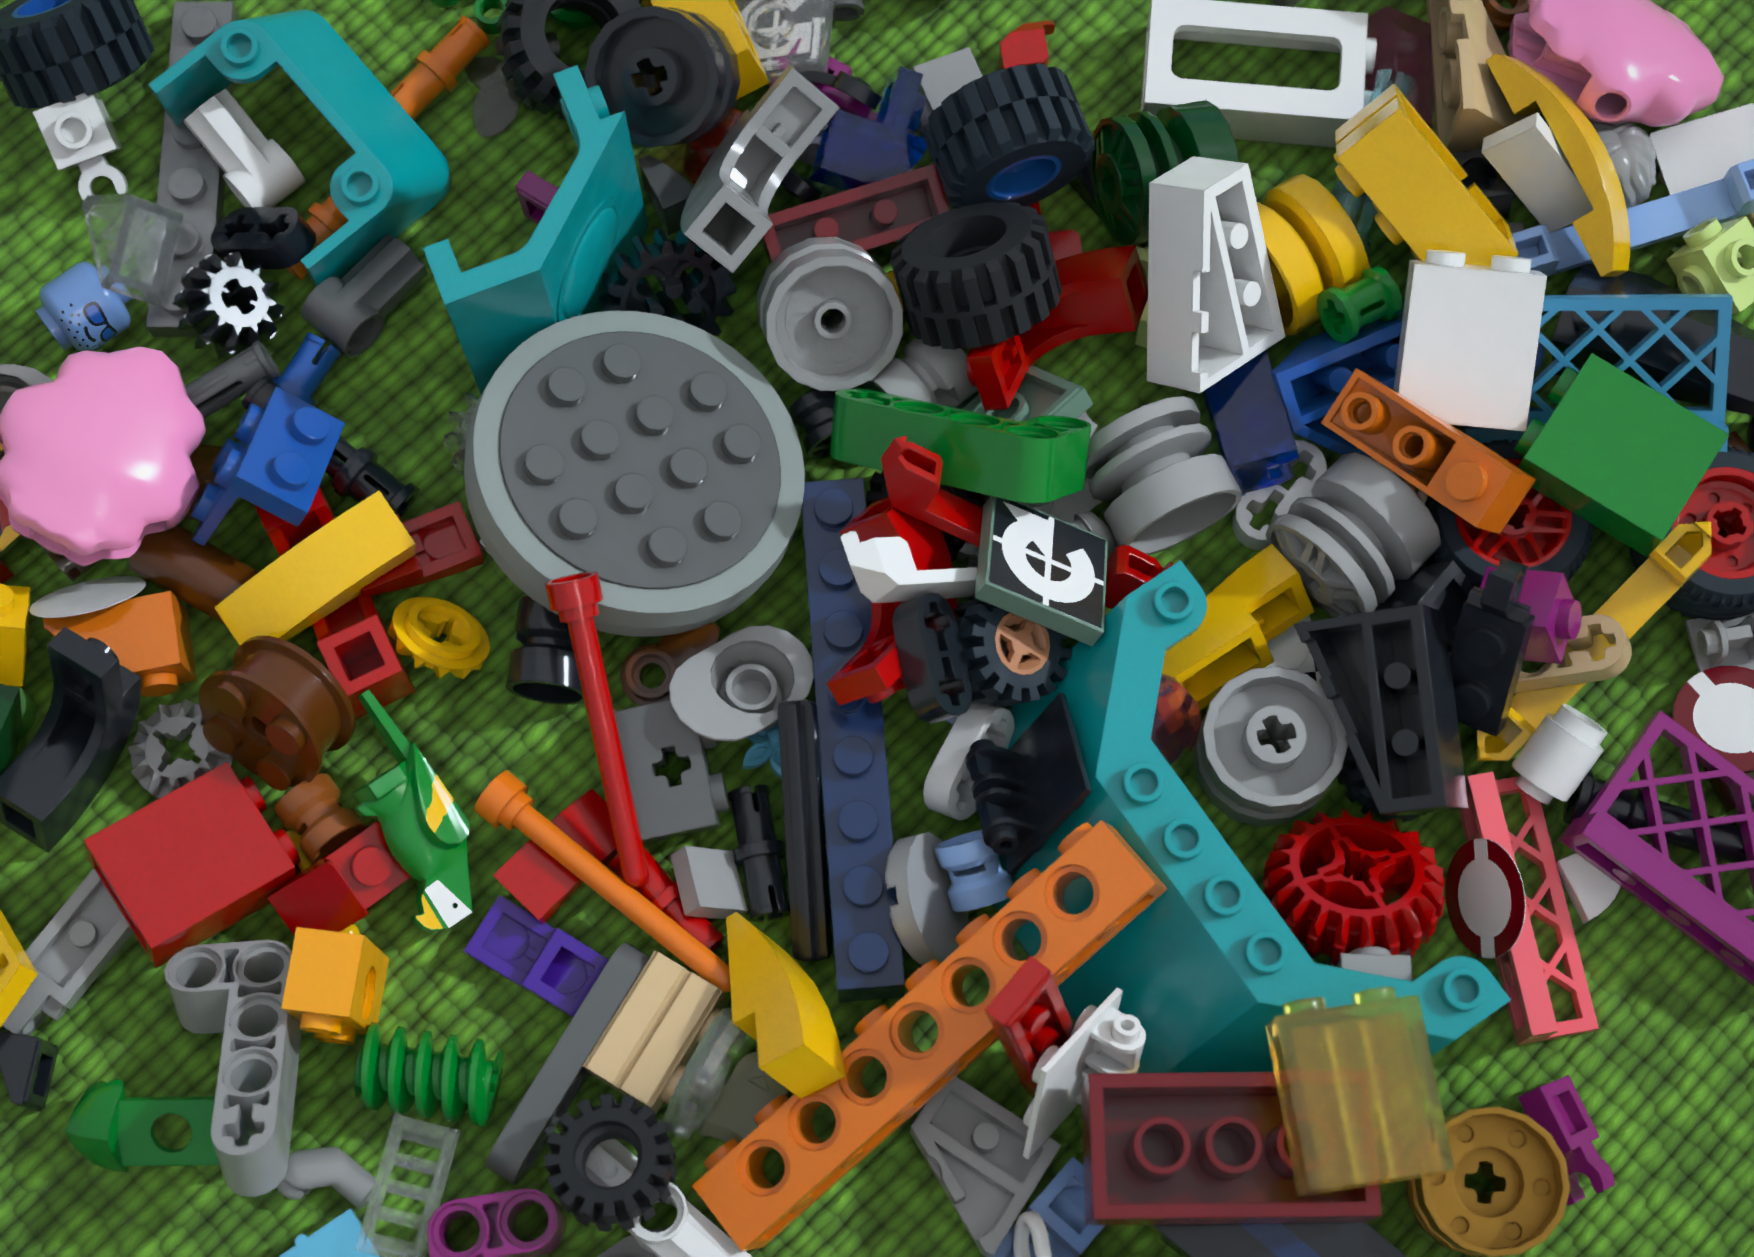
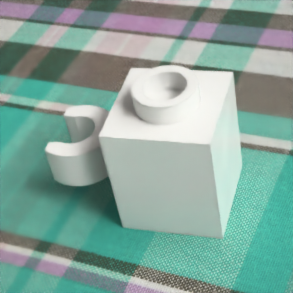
[33,93,128,206]

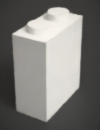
[1393,249,1547,431]

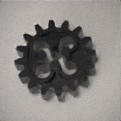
[599,228,736,336]

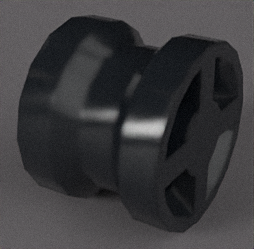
[789,389,836,459]

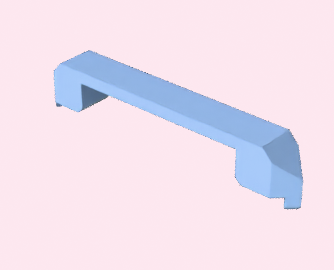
[1512,159,1754,277]

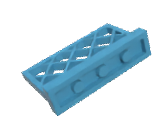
[1461,294,1733,452]

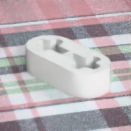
[1232,440,1327,550]
[923,701,1015,821]

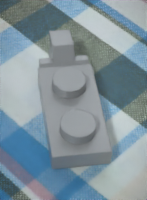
[2,869,133,1036]

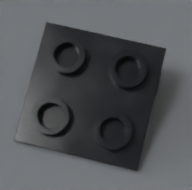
[965,693,1092,875]

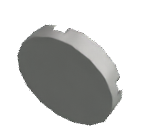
[885,832,969,965]

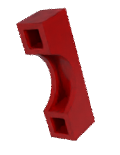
[254,485,416,719]

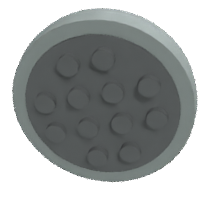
[464,310,805,637]

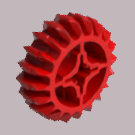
[1263,807,1445,967]

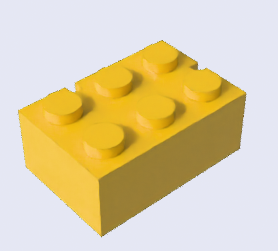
[1333,84,1519,267]

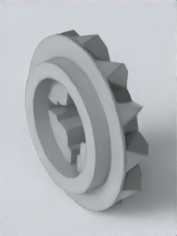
[127,699,233,798]

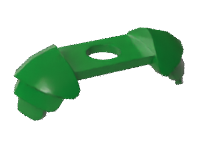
[65,1079,219,1172]

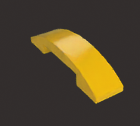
[1485,54,1630,277]

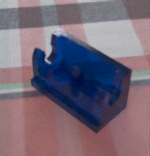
[1202,350,1299,497]

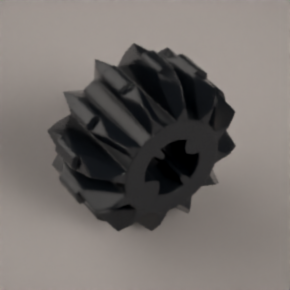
[173,252,285,359]

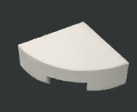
[1556,853,1621,924]

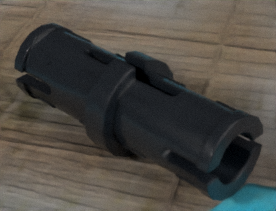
[728,784,790,922]

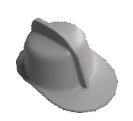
[669,625,814,741]

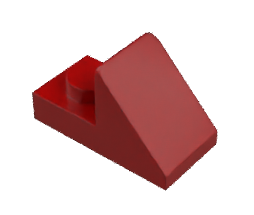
[266,820,411,937]

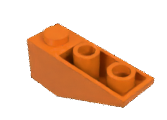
[1321,368,1537,534]

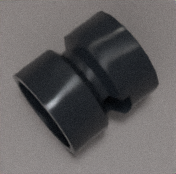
[506,596,599,705]

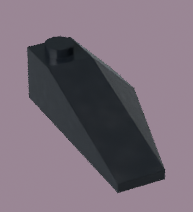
[1552,264,1754,416]

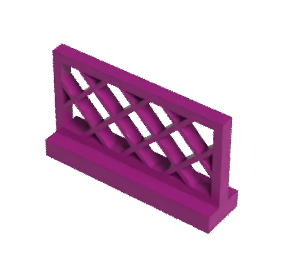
[1560,711,1754,986]

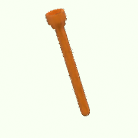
[474,770,731,993]

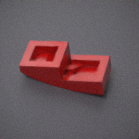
[361,501,484,596]
[493,789,618,924]

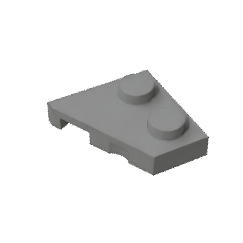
[909,1077,1061,1257]

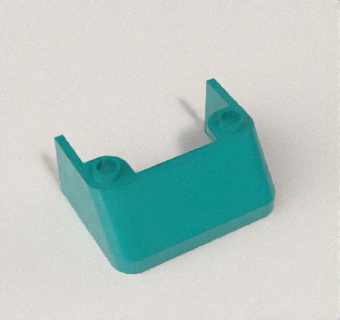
[148,10,452,286]

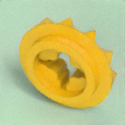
[387,597,490,679]

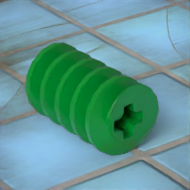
[354,1022,503,1127]

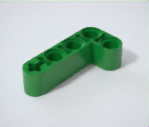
[830,389,1091,503]

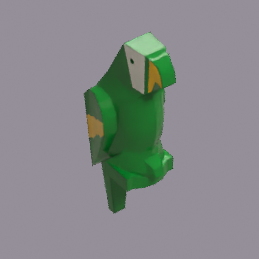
[352,690,473,932]

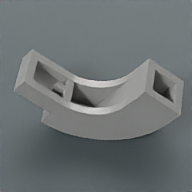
[680,65,839,273]

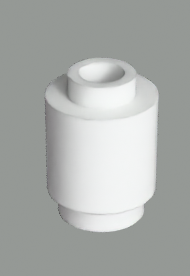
[1512,703,1608,805]

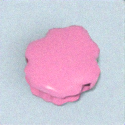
[1507,0,1724,127]
[0,347,206,567]

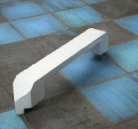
[841,531,977,603]

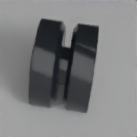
[585,6,740,148]

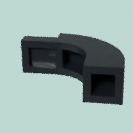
[0,627,141,853]

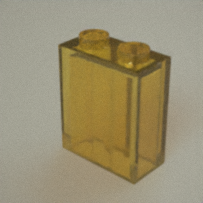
[1265,987,1455,1197]

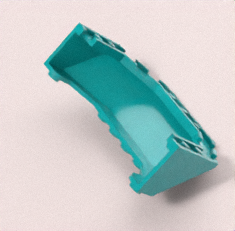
[992,560,1511,1097]

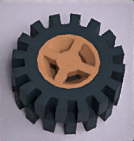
[954,594,1072,707]

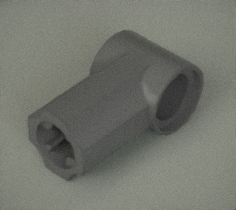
[301,234,428,357]

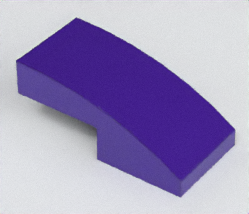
[463,895,609,1017]

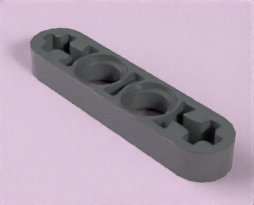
[486,942,651,1185]

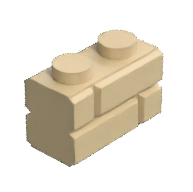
[583,951,729,1114]

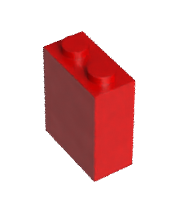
[84,762,301,969]

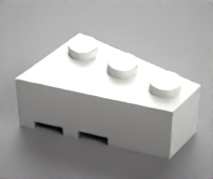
[1147,156,1285,393]

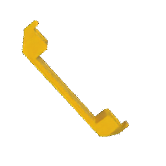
[1477,522,1712,761]

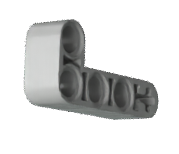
[164,940,302,1197]

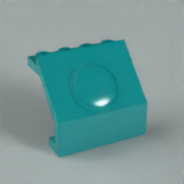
[423,65,649,395]

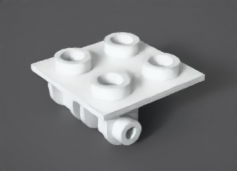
[1023,987,1146,1159]

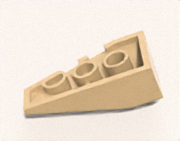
[1426,0,1528,154]

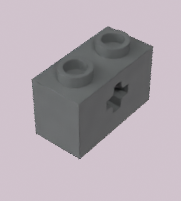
[614,700,730,844]

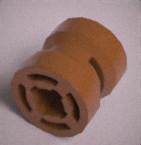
[274,773,366,864]

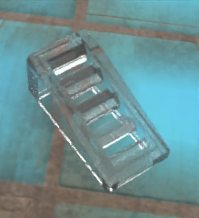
[355,1114,461,1257]

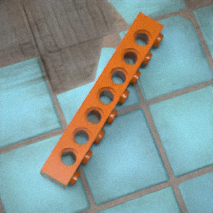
[692,820,1167,1251]

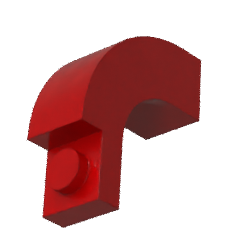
[966,245,1148,411]
[826,497,957,706]

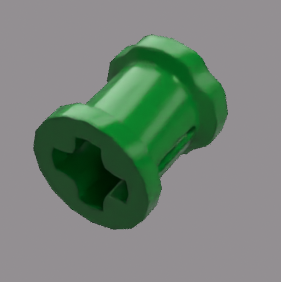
[1317,266,1403,343]

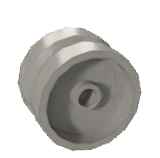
[757,237,903,391]
[1193,666,1348,827]

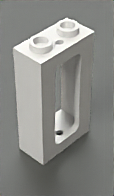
[1140,0,1377,148]

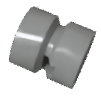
[863,338,978,408]

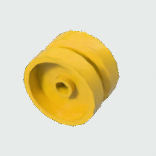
[1257,174,1370,336]

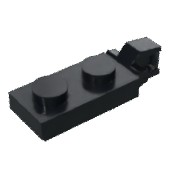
[1450,557,1536,737]

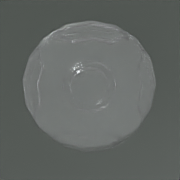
[663,1008,747,1140]

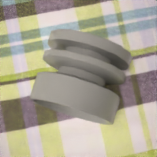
[1085,396,1242,555]
[1266,452,1441,617]

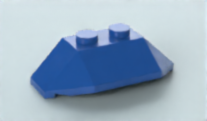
[1271,299,1405,457]

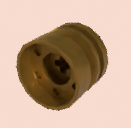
[1404,1106,1570,1257]

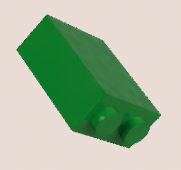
[1513,353,1730,557]

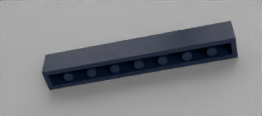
[802,478,905,1003]

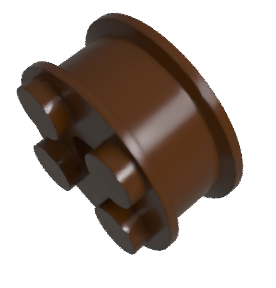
[198,636,355,791]

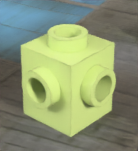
[1666,216,1754,314]

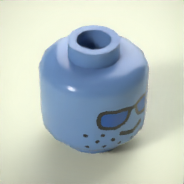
[35,261,134,352]

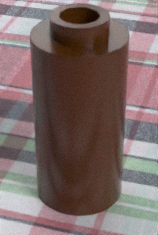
[129,525,259,626]

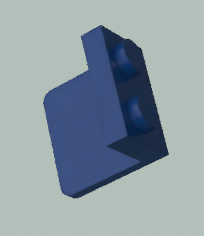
[190,386,345,546]

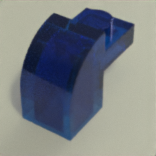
[809,66,927,191]

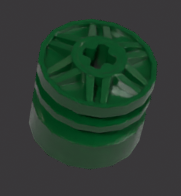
[1090,100,1239,246]

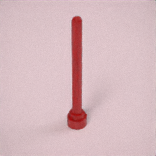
[545,572,649,887]

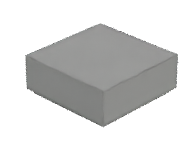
[670,846,748,919]

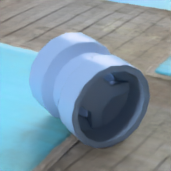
[934,829,1014,912]

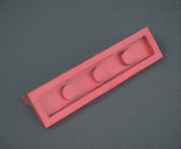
[1459,771,1599,1045]

